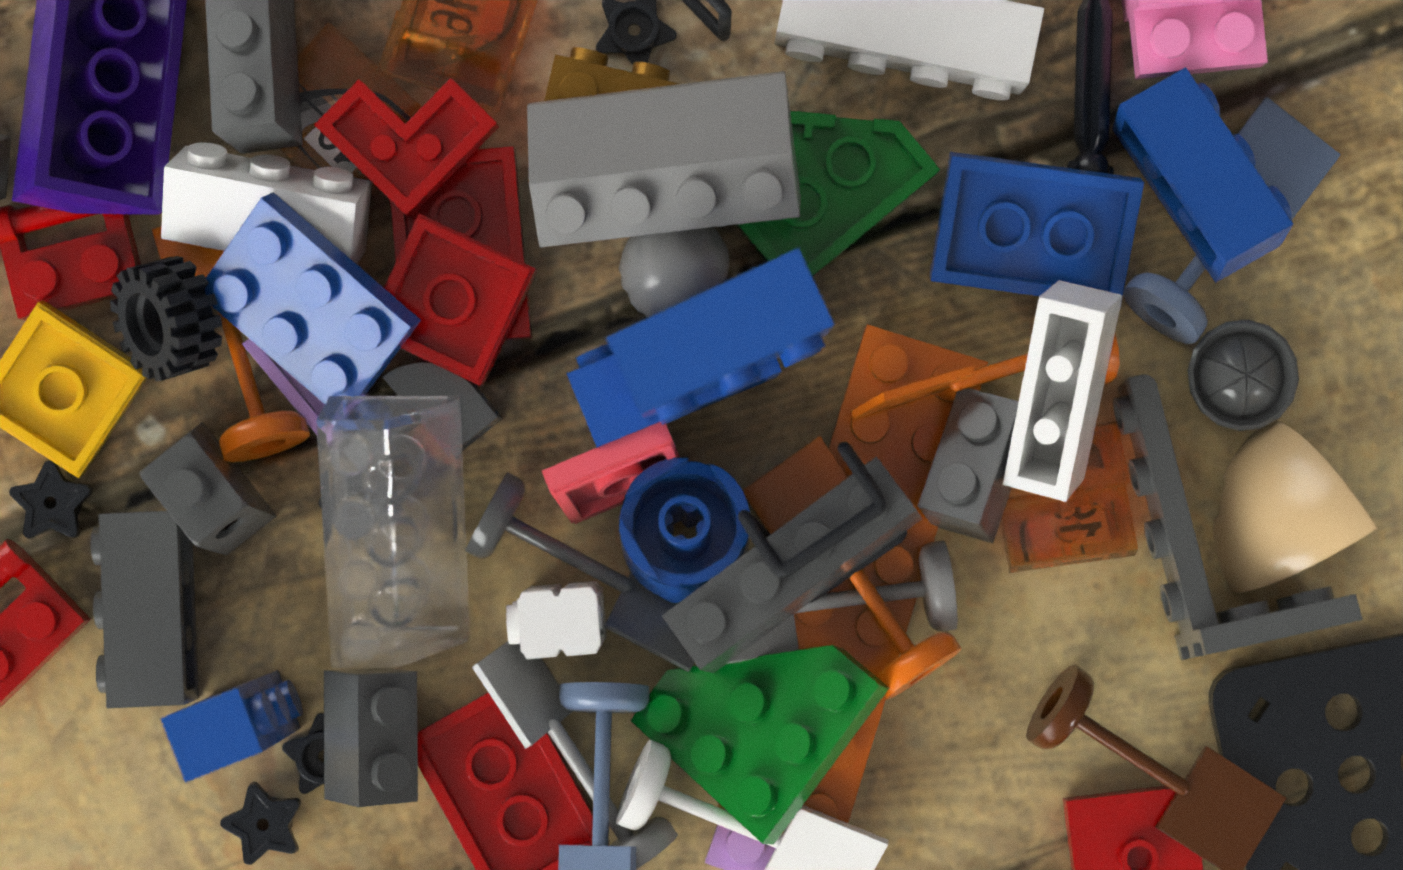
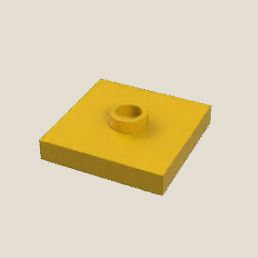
[0,300,148,478]

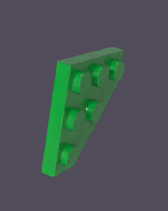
[735,111,940,277]
[630,645,889,845]

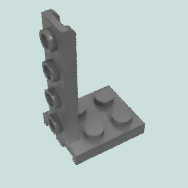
[1113,374,1363,660]

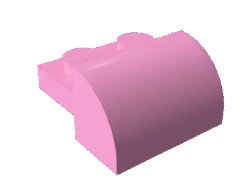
[1122,0,1268,79]

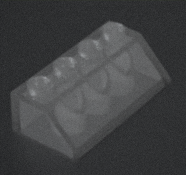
[316,396,470,668]

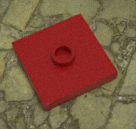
[384,213,538,386]
[1063,786,1203,870]

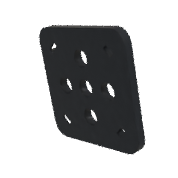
[1209,633,1403,870]

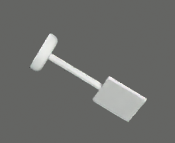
[616,740,888,870]

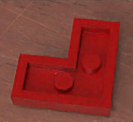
[314,78,499,218]

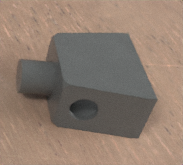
[139,422,277,556]

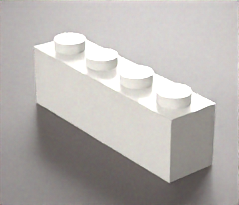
[774,0,1044,100]

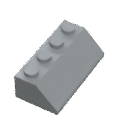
[527,71,801,248]

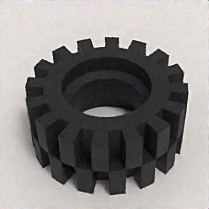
[110,256,222,381]

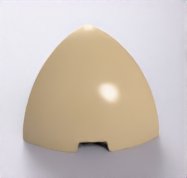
[1213,420,1378,593]

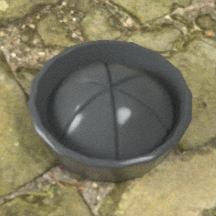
[1187,319,1299,431]

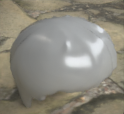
[618,227,729,318]

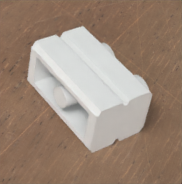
[506,581,607,659]

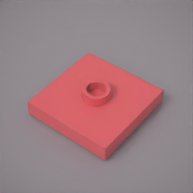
[542,422,681,524]

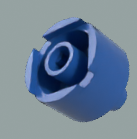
[619,458,749,603]

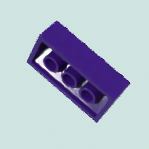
[12,0,187,215]

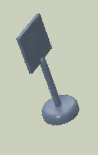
[1123,97,1341,344]
[558,682,649,870]

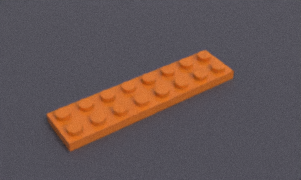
[717,324,988,833]

